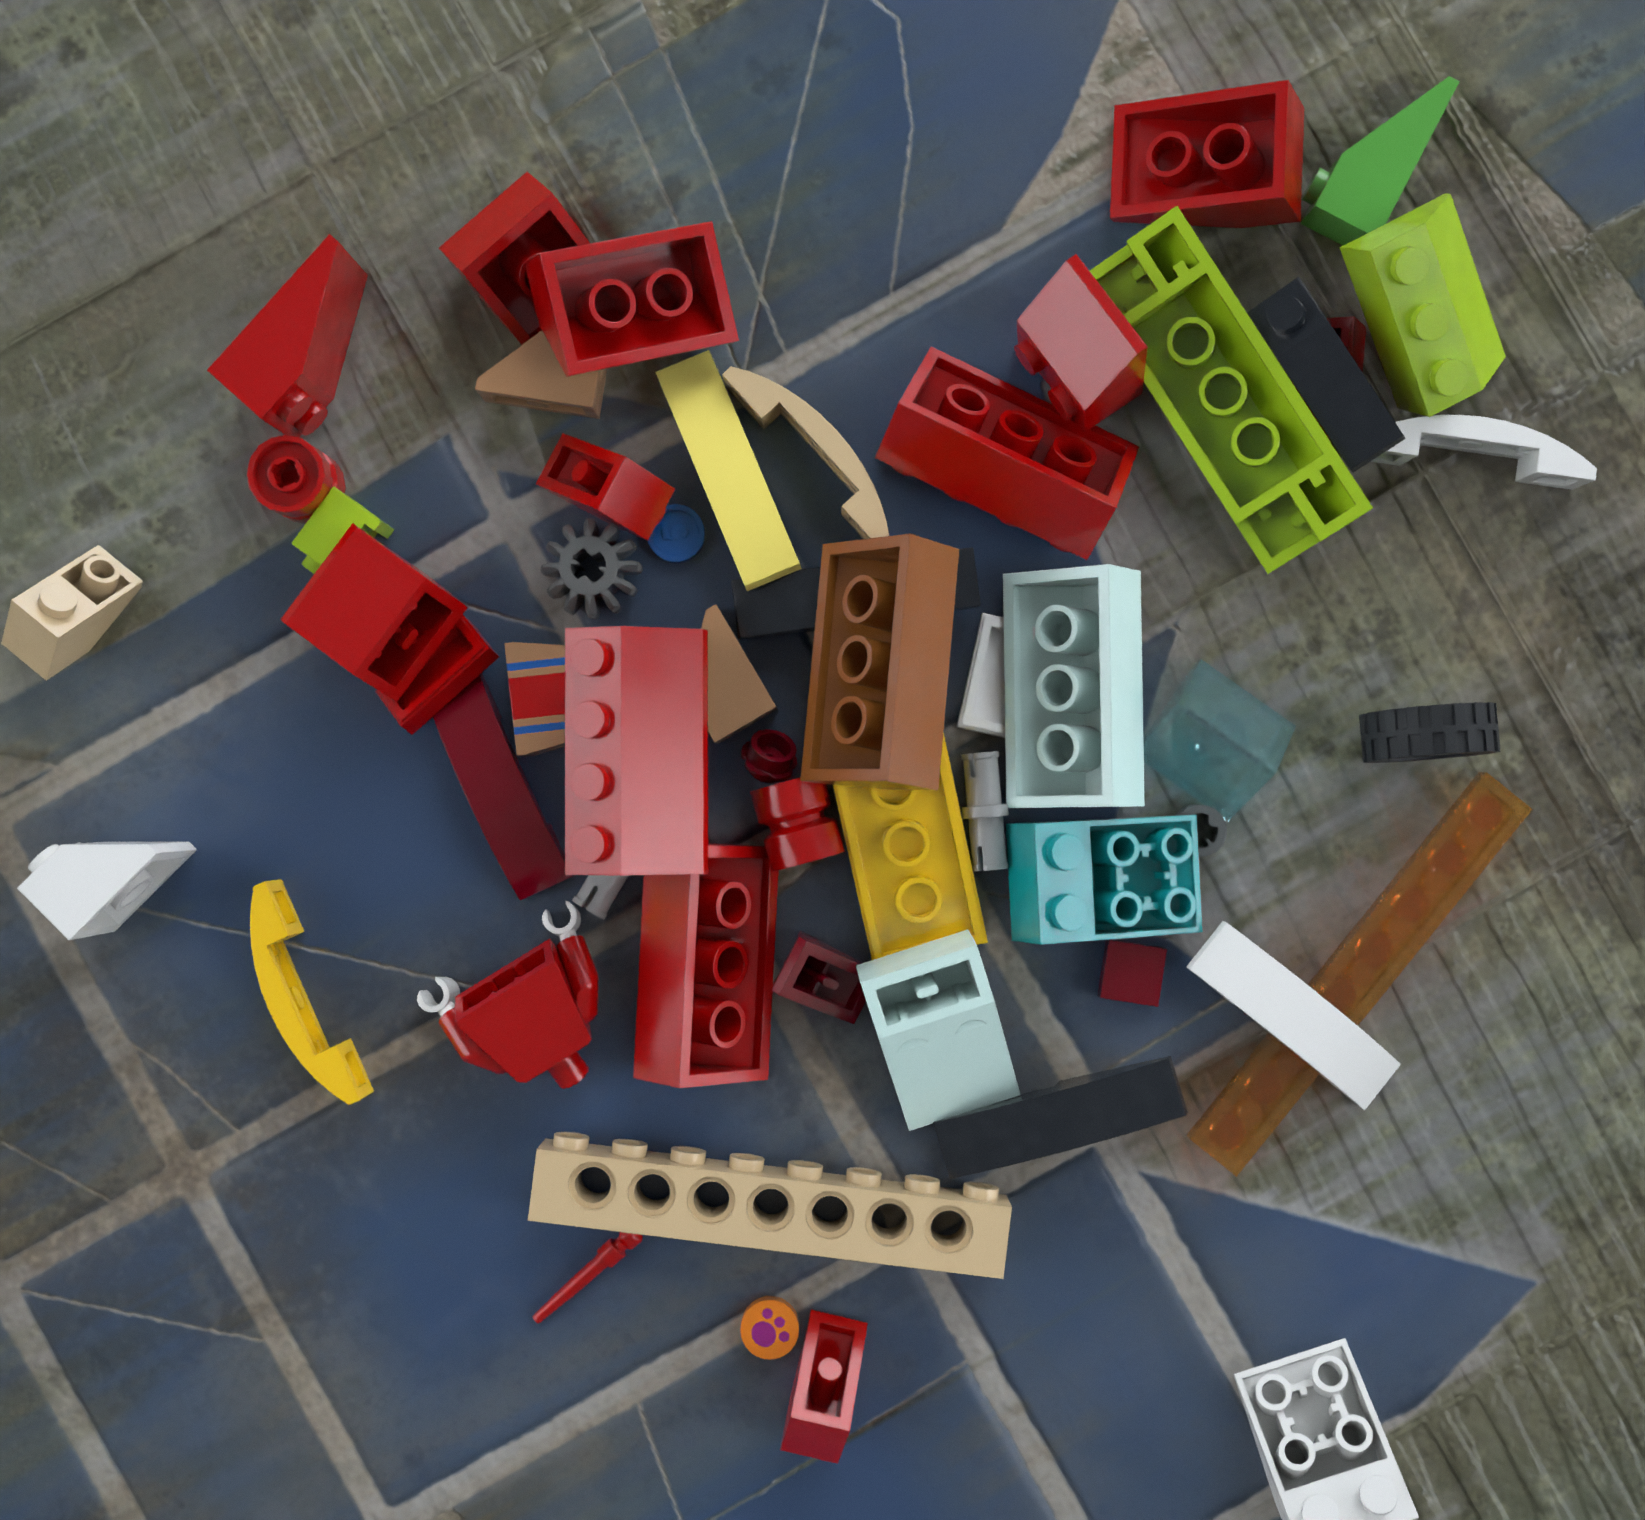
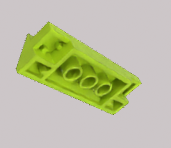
[1090,206,1373,574]

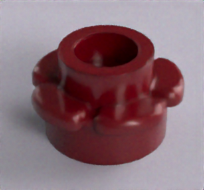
[740,729,797,783]

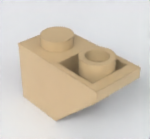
[1,545,143,681]

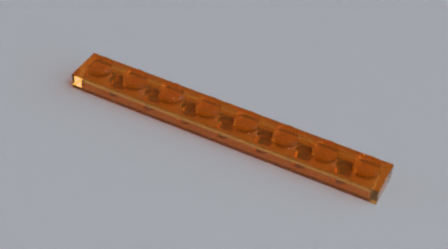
[1186,772,1533,1177]

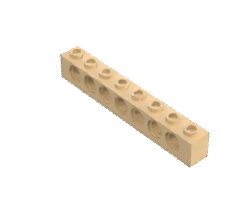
[528,1132,1012,1279]

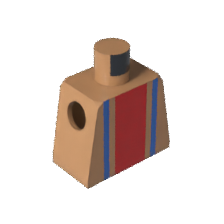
[504,642,565,757]

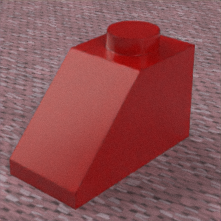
[536,433,675,541]
[780,1309,868,1464]

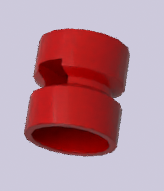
[247,435,346,524]
[750,777,845,872]

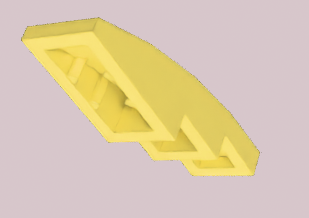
[655,350,802,592]

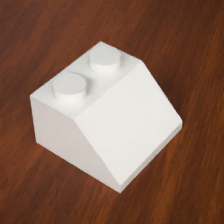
[17,841,197,940]

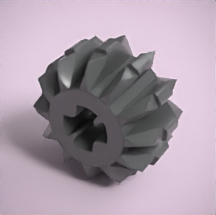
[541,518,643,620]

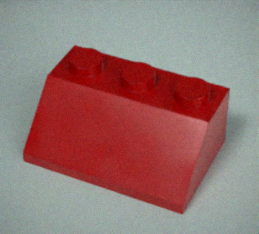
[525,221,739,377]

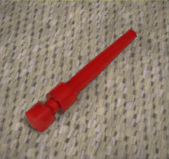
[532,1232,643,1324]

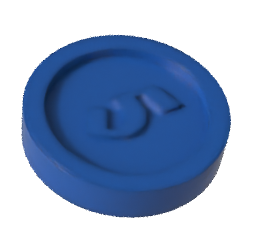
[648,504,705,563]

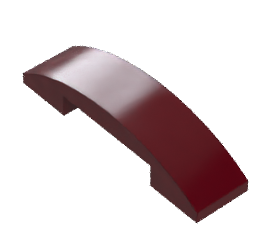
[433,673,574,901]

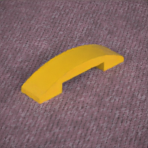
[250,879,374,1105]

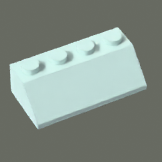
[1003,564,1145,808]

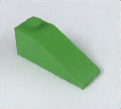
[1300,76,1460,246]

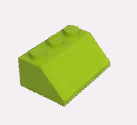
[1340,193,1506,417]

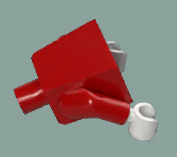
[417,901,598,1089]

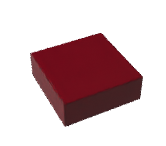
[1097,939,1167,1007]

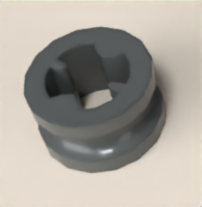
[1175,804,1227,857]

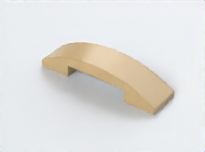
[722,366,889,539]

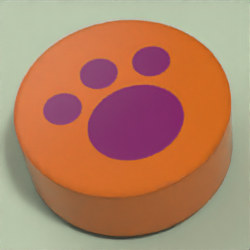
[740,1296,799,1360]

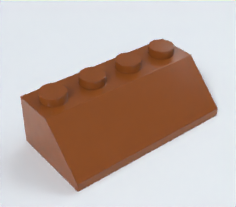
[800,534,959,790]

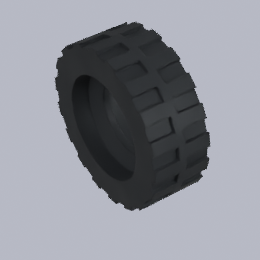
[1359,702,1501,763]

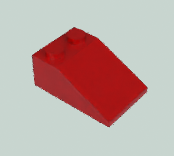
[1110,80,1305,228]
[207,234,368,437]

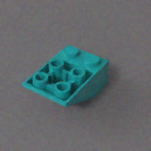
[1006,815,1203,945]

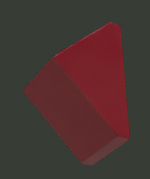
[772,931,866,1024]

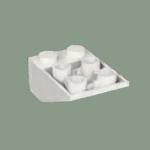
[1234,1338,1419,1520]

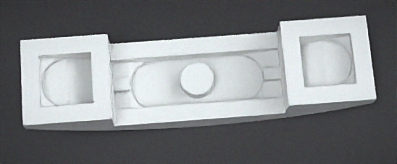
[1371,415,1597,490]
[1187,921,1401,1110]

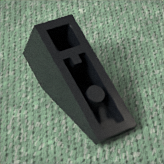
[1247,277,1406,473]

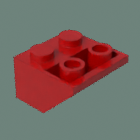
[280,523,468,702]

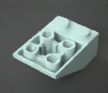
[856,929,1021,1131]

